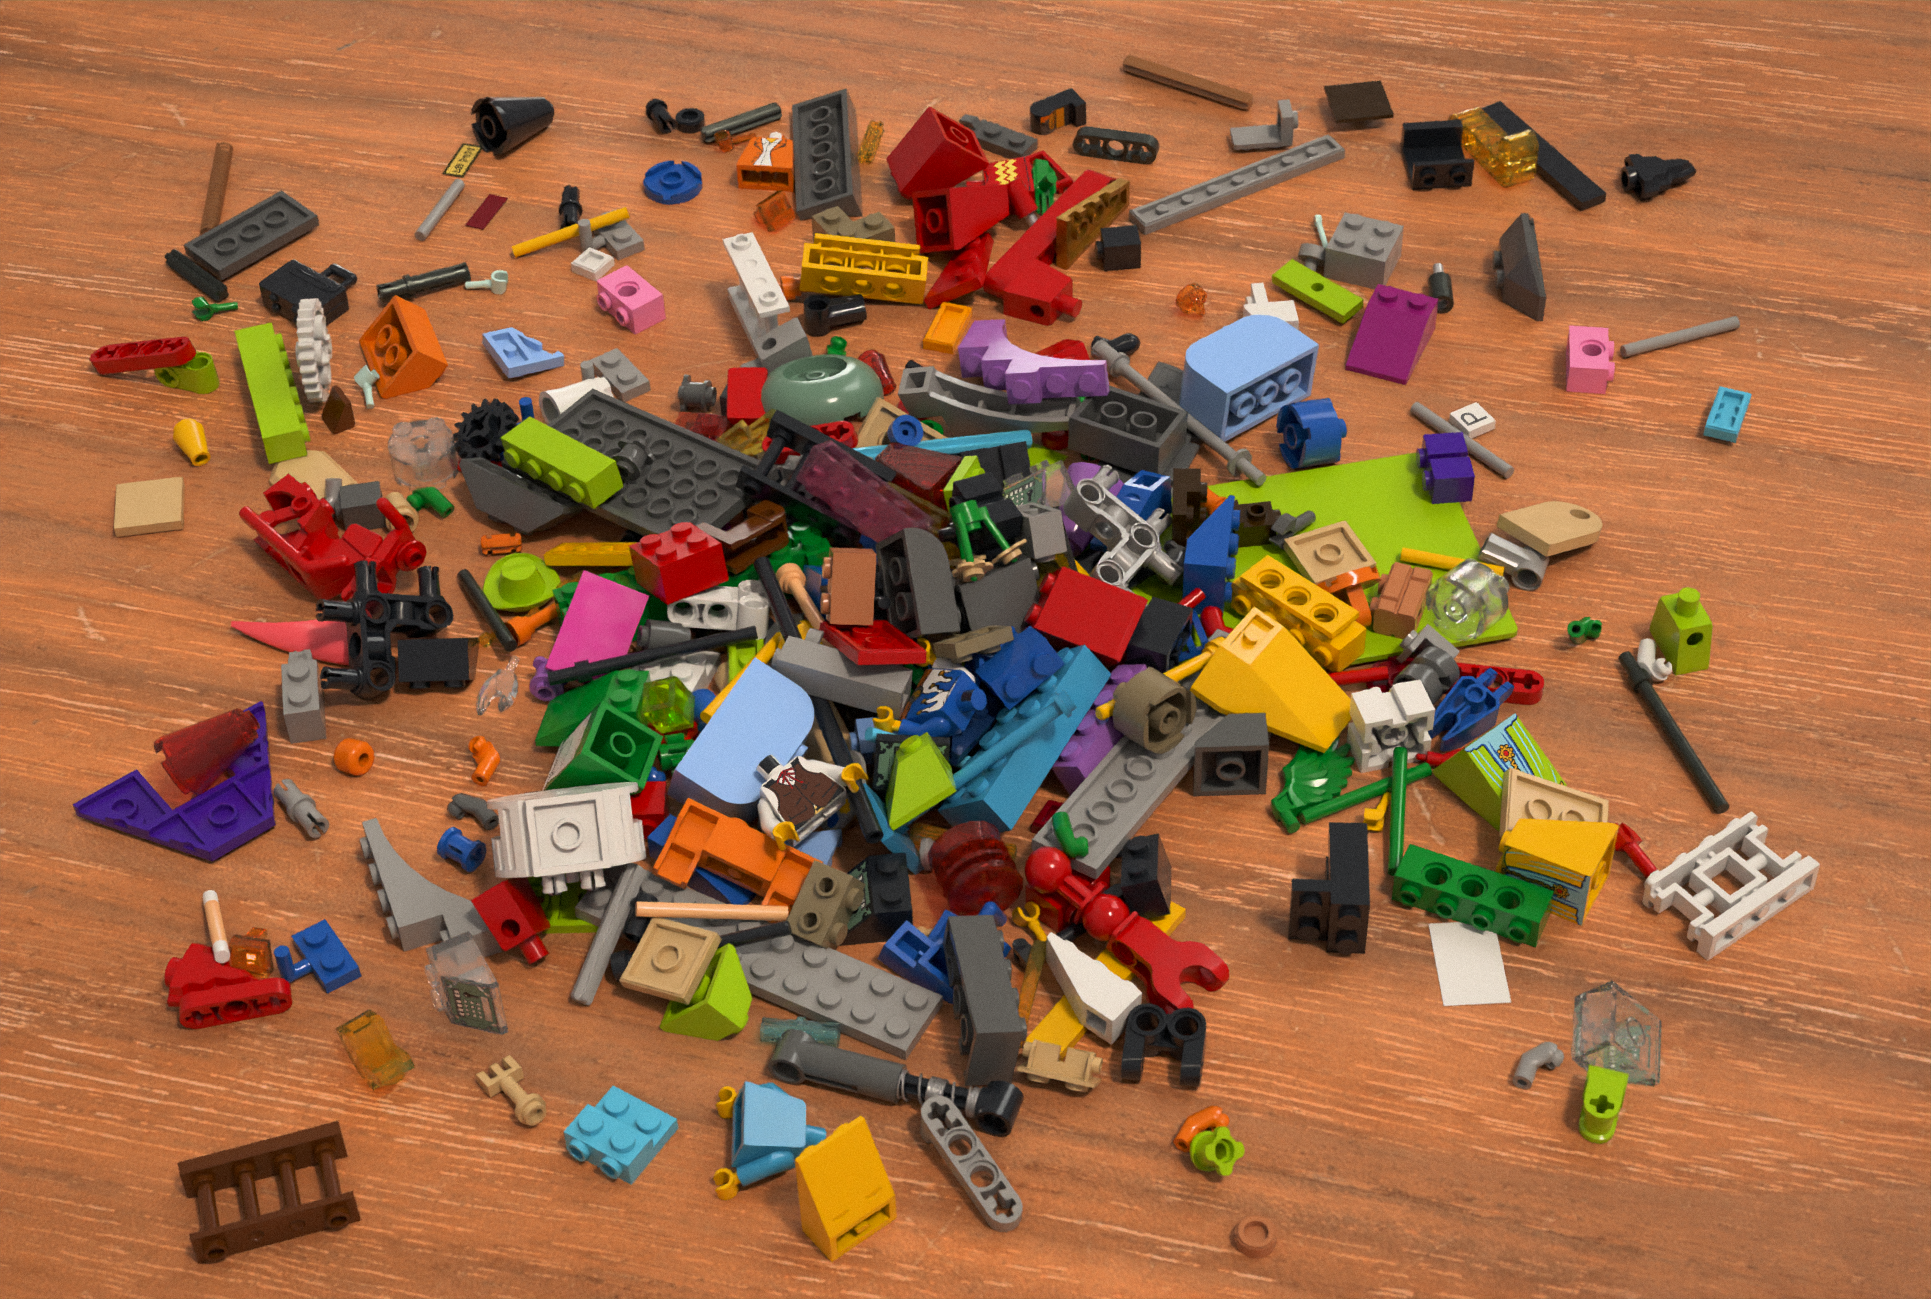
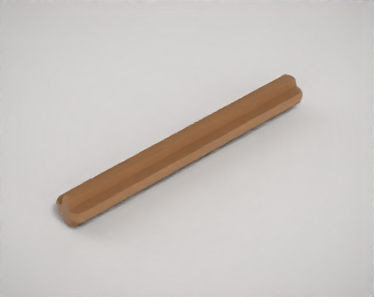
[1123,55,1253,110]

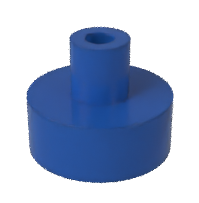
[888,415,923,450]

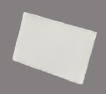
[1428,922,1511,1006]

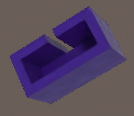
[1416,432,1475,504]

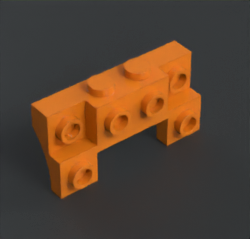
[651,798,823,923]

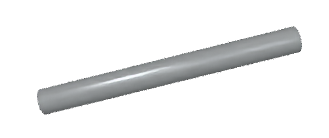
[1620,316,1740,358]
[1410,402,1514,479]

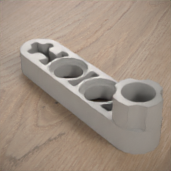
[920,1096,1023,1232]

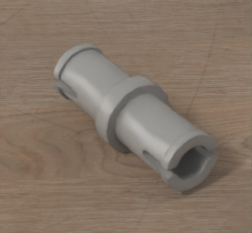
[273,779,329,838]

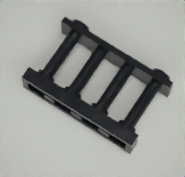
[735,410,897,548]

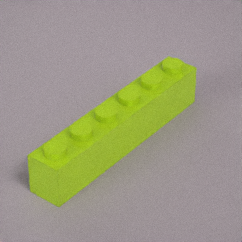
[234,322,311,464]

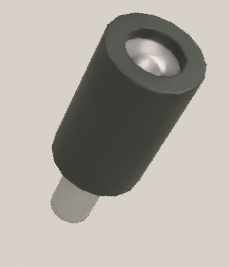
[1428,263,1454,314]

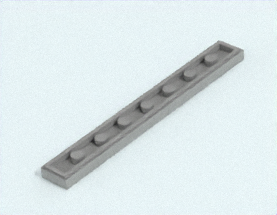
[1129,135,1345,235]

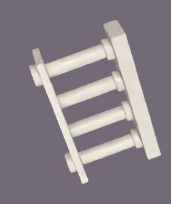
[723,232,790,354]

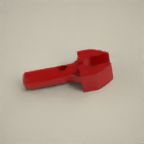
[1615,822,1658,879]

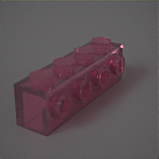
[796,440,935,543]

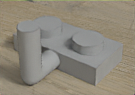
[578,210,645,261]
[580,348,651,402]

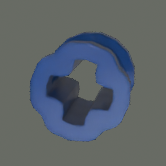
[437,827,487,872]

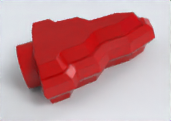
[164,943,258,1007]

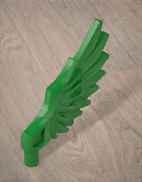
[1270,735,1355,833]

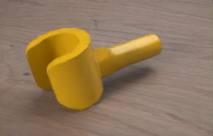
[1363,792,1391,831]
[1012,902,1047,944]

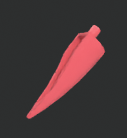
[231,619,349,666]

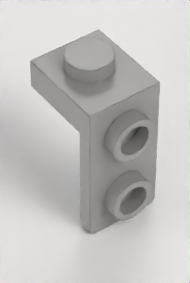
[1230,99,1298,150]

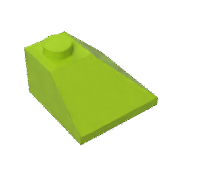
[885,732,956,831]
[659,943,752,1041]

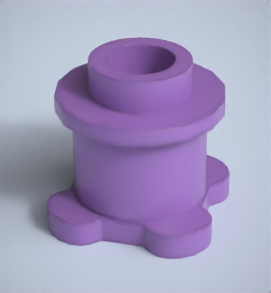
[529,656,568,701]

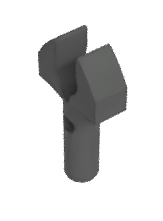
[1269,510,1316,550]

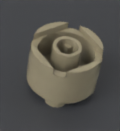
[1113,667,1196,754]

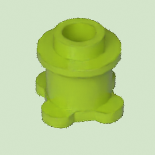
[1189,1126,1245,1176]

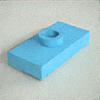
[1703,386,1752,443]

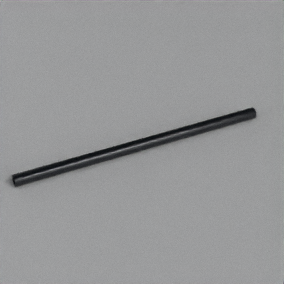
[753,557,884,844]

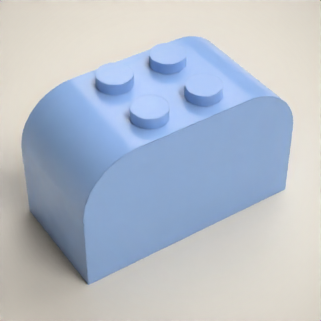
[1179,315,1319,442]
[667,657,814,824]

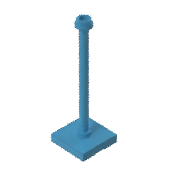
[863,690,1077,875]

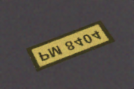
[442,143,482,178]

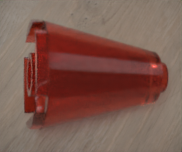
[153,708,260,799]

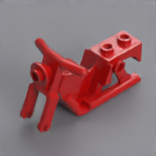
[239,473,427,618]

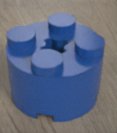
[1277,397,1347,468]

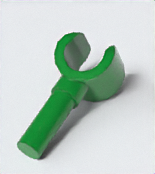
[192,297,238,321]

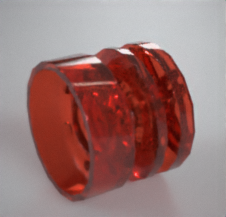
[928,821,1023,916]

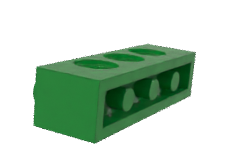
[1392,844,1554,948]

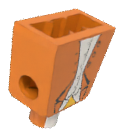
[736,132,795,192]

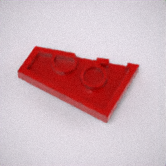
[923,232,994,310]

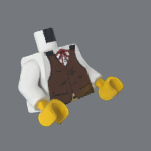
[756,755,868,851]

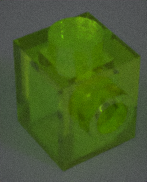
[642,676,695,734]

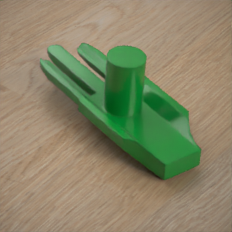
[1031,159,1057,216]

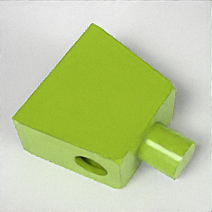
[1649,587,1713,676]

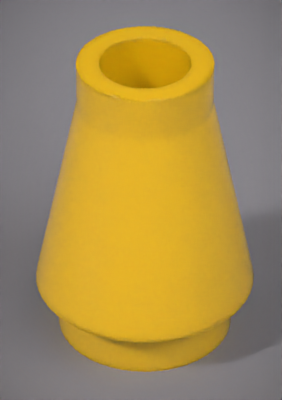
[173,418,211,466]

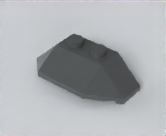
[1492,213,1546,321]
[459,457,583,535]

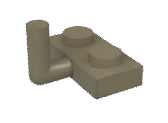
[933,625,1014,665]

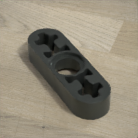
[1073,126,1160,164]

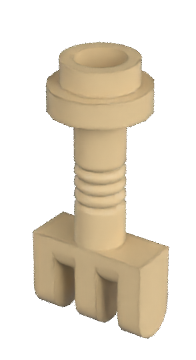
[475,1055,547,1126]

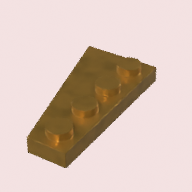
[1054,178,1130,270]

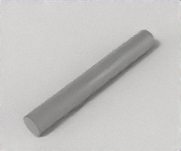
[414,179,465,241]

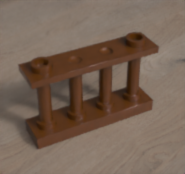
[178,1121,361,1264]

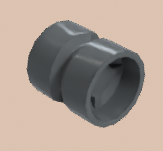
[1393,646,1460,705]

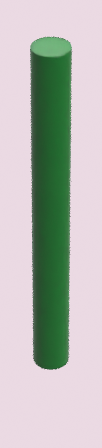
[1388,747,1408,876]
[1298,762,1432,825]

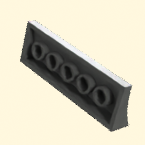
[792,88,863,220]

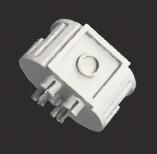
[487,782,646,896]

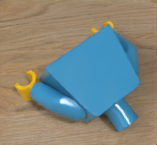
[713,1081,826,1200]

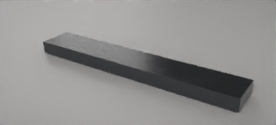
[1476,101,1606,211]

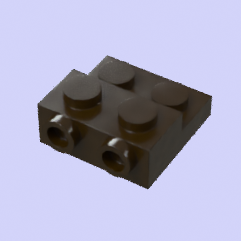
[1172,468,1207,547]

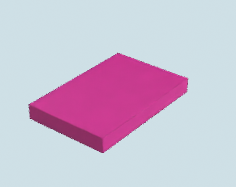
[545,570,649,684]

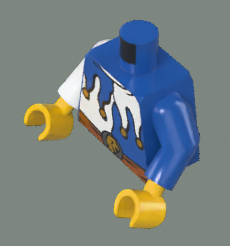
[872,638,987,737]

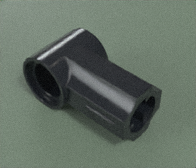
[804,294,867,336]

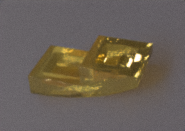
[717,408,776,457]

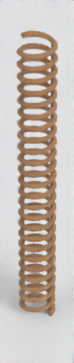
[200,142,233,235]

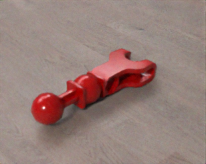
[1024,846,1230,1014]

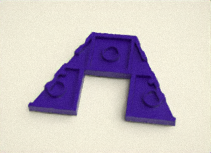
[73,701,276,861]

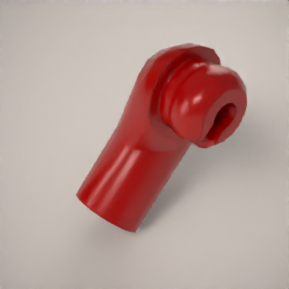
[1200,606,1234,638]

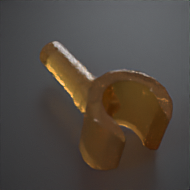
[714,130,756,153]

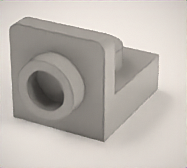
[1396,624,1460,664]

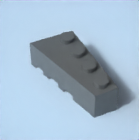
[943,915,1027,1086]

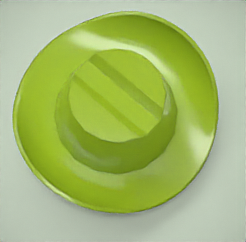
[483,553,561,612]

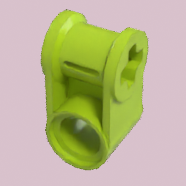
[154,351,220,394]
[1578,1064,1629,1144]

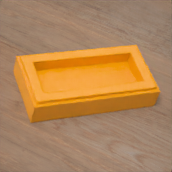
[923,302,972,354]

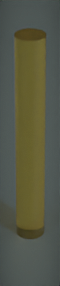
[1018,940,1046,1049]

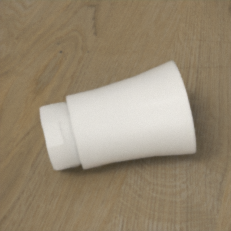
[539,377,614,424]

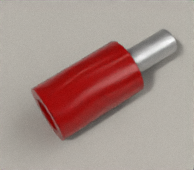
[1007,177,1038,227]

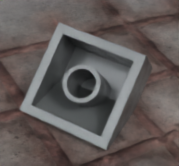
[1193,713,1269,796]

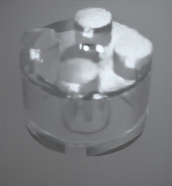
[388,417,459,491]
[1426,558,1510,641]

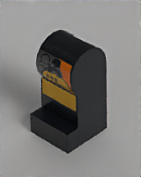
[1030,88,1086,135]

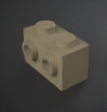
[787,860,866,950]

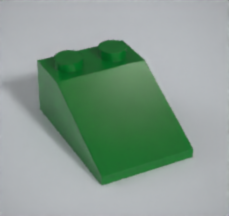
[535,669,654,746]

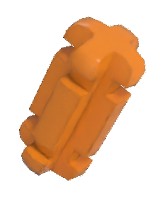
[481,533,522,555]

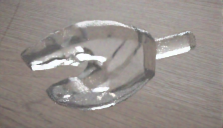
[476,656,520,716]

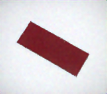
[465,194,508,230]

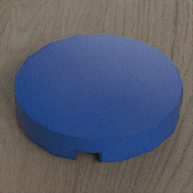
[643,161,702,205]

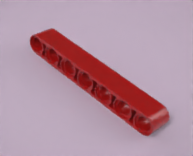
[983,169,1116,299]

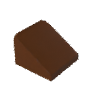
[322,385,355,434]

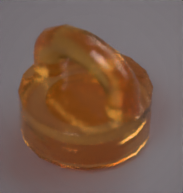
[1175,283,1207,316]

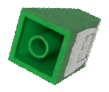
[542,700,663,796]

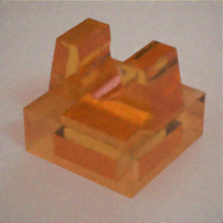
[753,190,796,232]
[228,927,274,978]

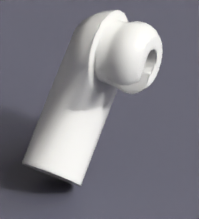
[1636,638,1672,682]

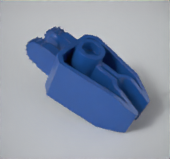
[1428,668,1514,752]

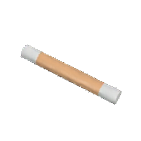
[202,890,230,963]

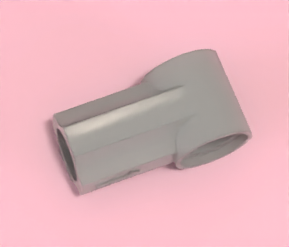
[1477,533,1550,591]

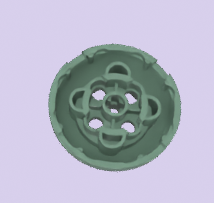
[761,354,884,426]

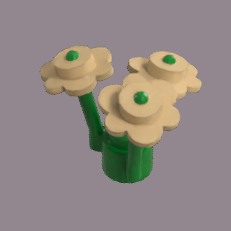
[949,500,1027,582]

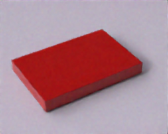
[819,620,927,665]

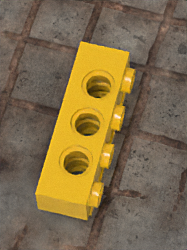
[800,233,928,305]
[1231,555,1367,672]

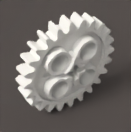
[296,298,332,403]

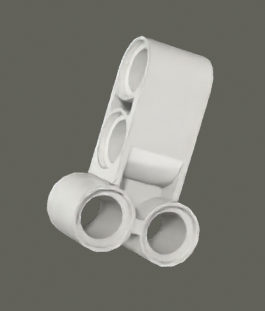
[667,580,770,640]

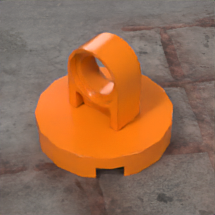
[1317,566,1381,627]

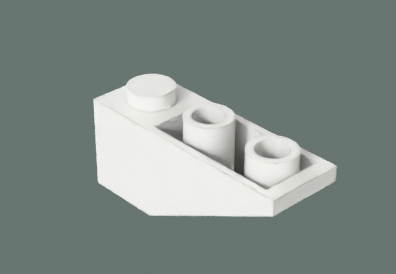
[1046,932,1142,1044]

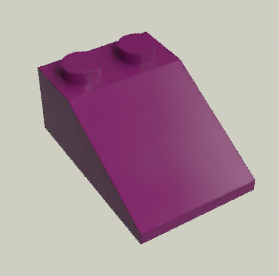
[1345,284,1438,385]

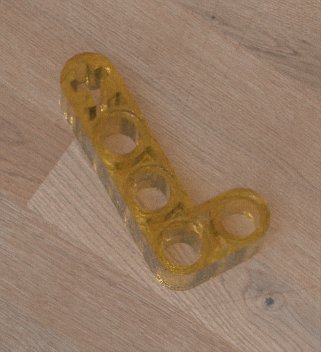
[1448,107,1539,188]

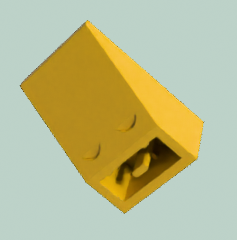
[795,1115,897,1262]

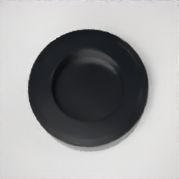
[675,108,705,134]

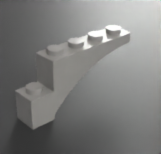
[897,366,1081,437]
[359,818,501,965]

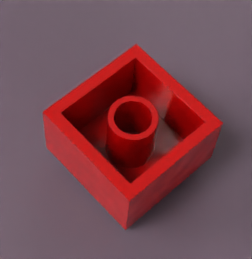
[629,522,729,605]

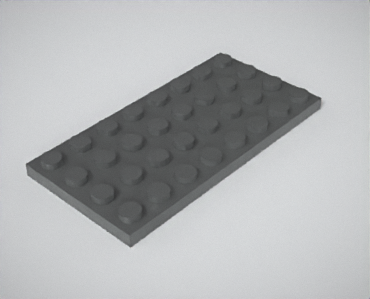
[501,389,779,536]

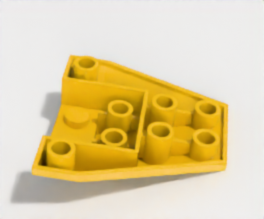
[1189,607,1352,753]

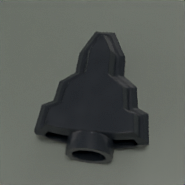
[1621,154,1696,201]

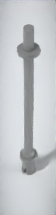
[1091,340,1267,486]

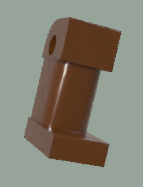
[697,500,790,574]

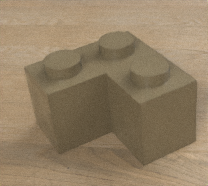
[811,206,895,269]

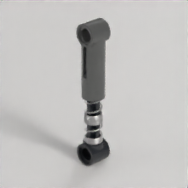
[768,1029,1024,1137]

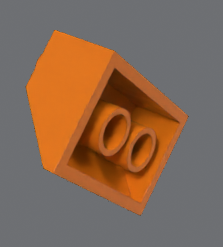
[359,295,448,399]

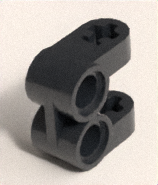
[1121,1003,1206,1087]

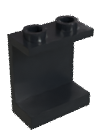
[1400,119,1474,190]

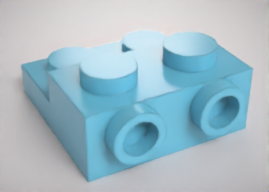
[564,1086,678,1185]

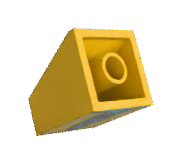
[1495,818,1619,926]

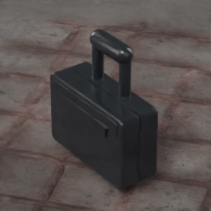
[259,260,358,326]

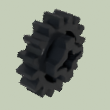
[451,398,519,462]

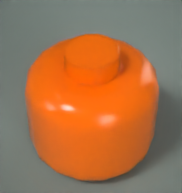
[333,738,375,776]

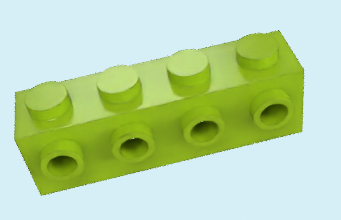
[501,417,624,509]

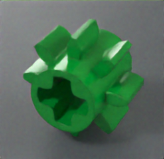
[657,733,694,777]

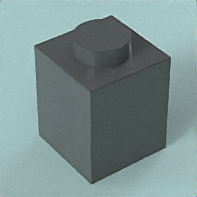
[335,481,386,530]

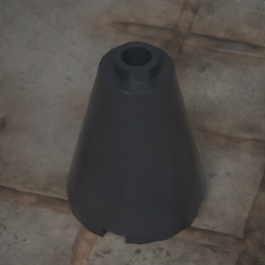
[471,97,554,156]

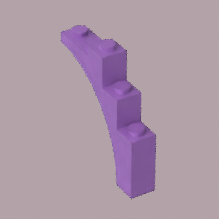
[958,319,1110,404]

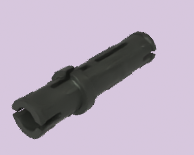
[376,262,471,304]

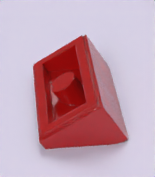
[727,367,768,431]

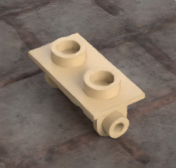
[1017,1039,1103,1092]

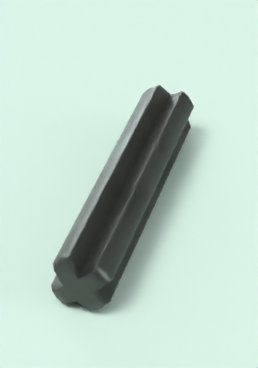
[701,102,782,143]
[165,249,229,302]

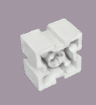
[1347,679,1435,773]

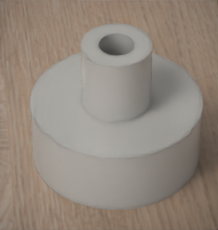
[1297,243,1326,271]

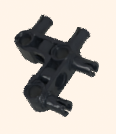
[316,561,454,701]

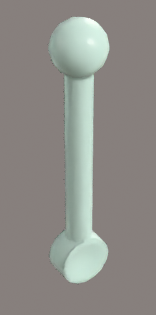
[1314,215,1328,248]

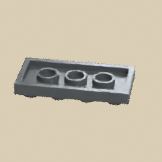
[184,190,319,280]

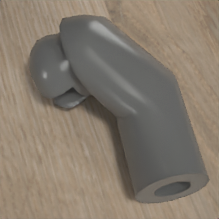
[447,793,499,830]

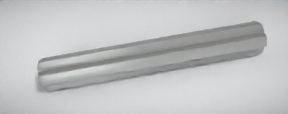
[571,863,646,1005]

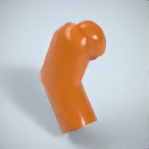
[468,736,500,786]
[1173,1105,1229,1152]

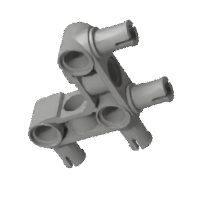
[1063,465,1184,609]

